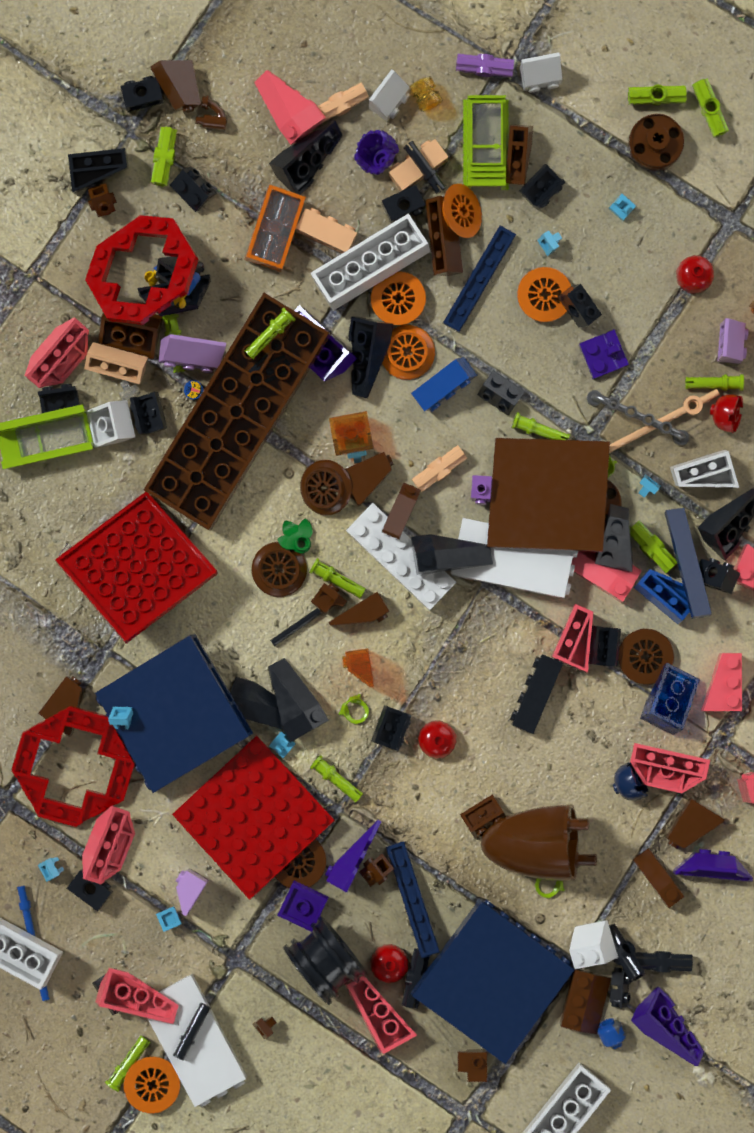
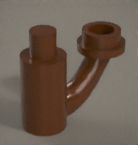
[196,95,227,131]

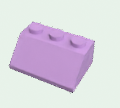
[159,334,226,373]

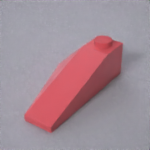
[254,70,326,145]
[571,551,642,603]
[95,968,179,1024]

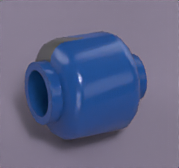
[598,1018,626,1049]

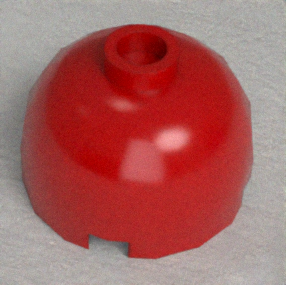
[676,255,714,294]
[710,394,743,433]
[418,720,457,759]
[370,944,409,983]

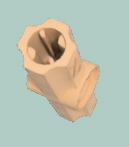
[318,83,369,125]
[412,445,467,493]

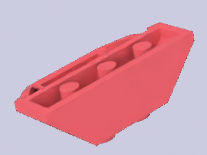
[24,317,89,388]
[630,743,710,793]
[82,806,135,884]

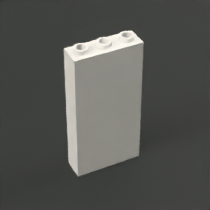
[451,518,578,599]
[147,974,247,1107]

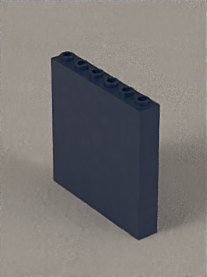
[95,634,254,793]
[411,899,574,1064]

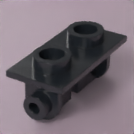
[610,967,631,1008]

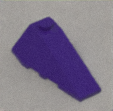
[294,305,357,382]
[325,819,382,892]
[631,987,704,1066]

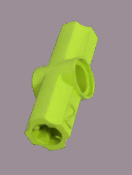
[692,78,729,138]
[628,84,687,106]
[151,127,177,187]
[631,520,677,574]

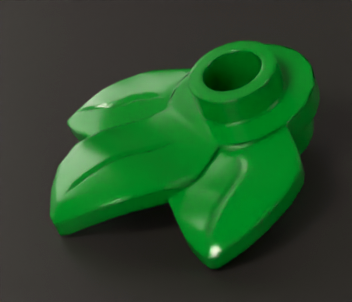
[277,518,313,554]

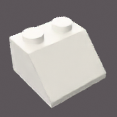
[520,53,562,93]
[369,69,410,122]
[86,400,135,448]
[569,920,618,969]

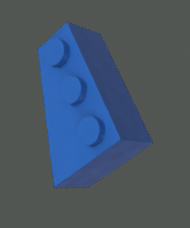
[411,357,477,412]
[633,569,690,625]

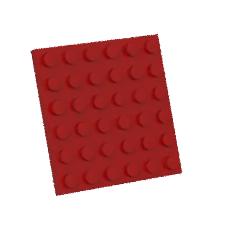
[55,492,218,644]
[172,736,335,900]

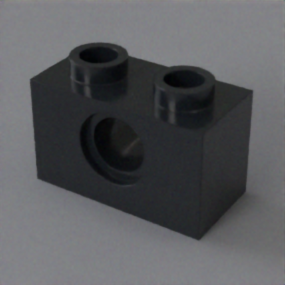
[120,76,164,112]
[381,184,426,224]
[558,284,602,328]
[699,558,740,594]
[66,869,113,912]

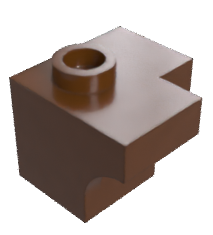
[311,583,348,614]
[458,1049,487,1082]

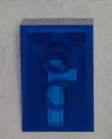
[640,663,700,735]

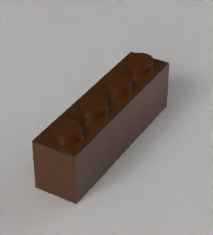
[425,196,463,276]

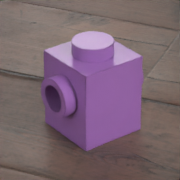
[471,475,492,505]

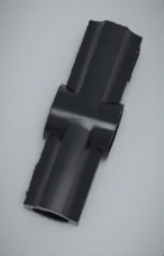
[609,924,645,982]
[402,948,430,1009]
[634,951,693,972]

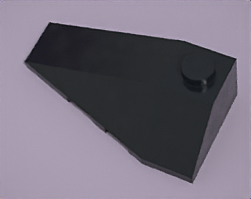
[269,120,343,195]
[348,316,393,398]
[698,487,754,560]
[411,534,493,575]
[268,658,329,742]
[230,677,282,729]

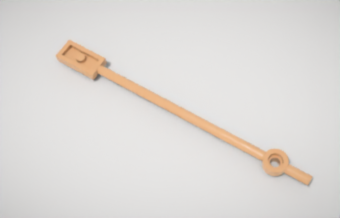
[609,389,720,453]

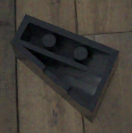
[595,504,633,572]

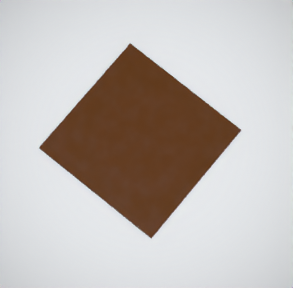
[487,438,610,552]

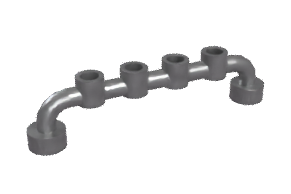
[586,390,689,446]

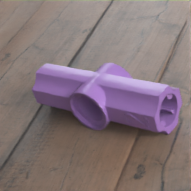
[456,54,514,77]

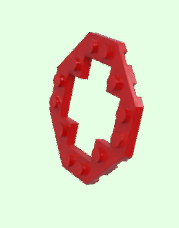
[85,215,199,325]
[11,706,135,827]

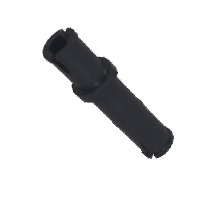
[404,141,446,195]
[173,1002,211,1061]

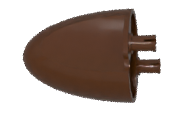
[481,804,597,881]

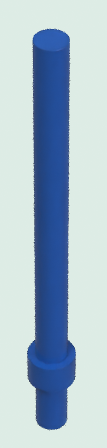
[17,885,50,1001]

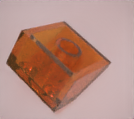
[329,411,374,456]
[342,648,374,688]

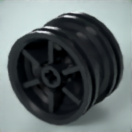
[283,916,367,1005]

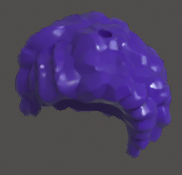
[354,130,399,175]

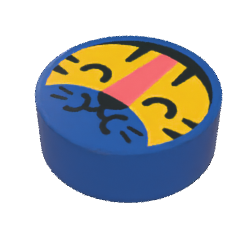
[184,380,203,400]

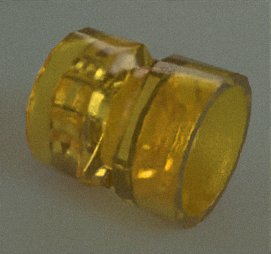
[410,76,443,112]

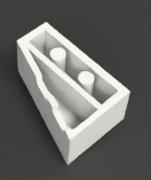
[670,450,739,488]

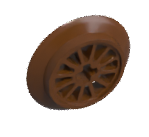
[300,460,352,515]
[251,542,307,597]
[618,629,674,684]
[275,839,326,888]

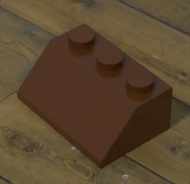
[98,313,162,359]
[559,969,611,1034]

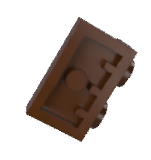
[460,794,506,839]

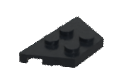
[137,274,211,317]

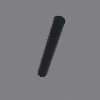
[270,608,322,647]

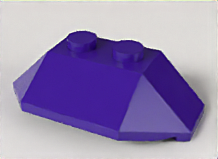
[673,849,753,882]

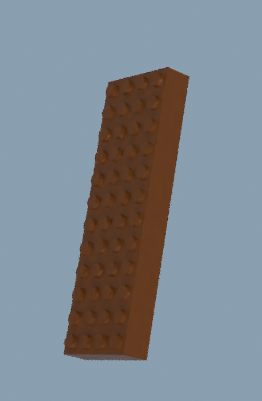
[143,293,331,531]

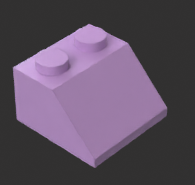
[717,318,748,364]
[176,868,209,916]

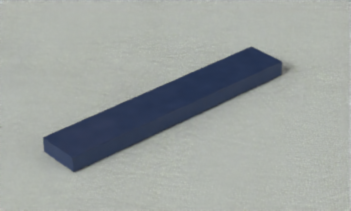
[443,225,516,333]
[665,508,712,619]
[386,841,440,958]

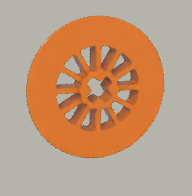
[442,183,482,238]
[517,267,571,322]
[371,271,426,325]
[382,325,435,380]
[124,1057,180,1113]

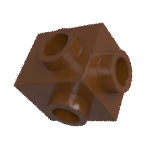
[88,183,117,217]
[359,854,394,887]

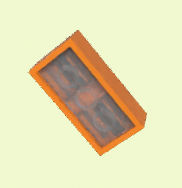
[244,185,306,272]

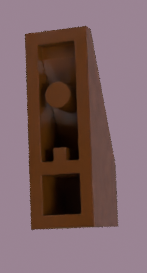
[506,124,533,185]
[382,483,421,540]
[328,592,390,626]
[632,849,684,908]

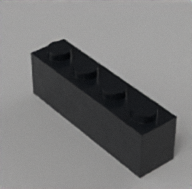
[510,654,563,734]

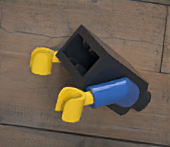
[144,256,204,309]

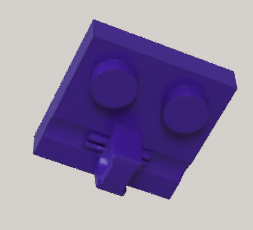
[579,329,629,379]
[277,881,329,932]

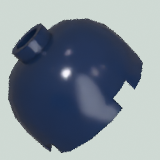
[613,762,648,801]

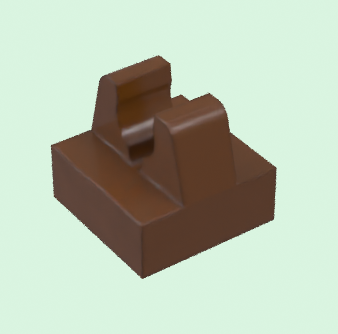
[252,1017,277,1039]

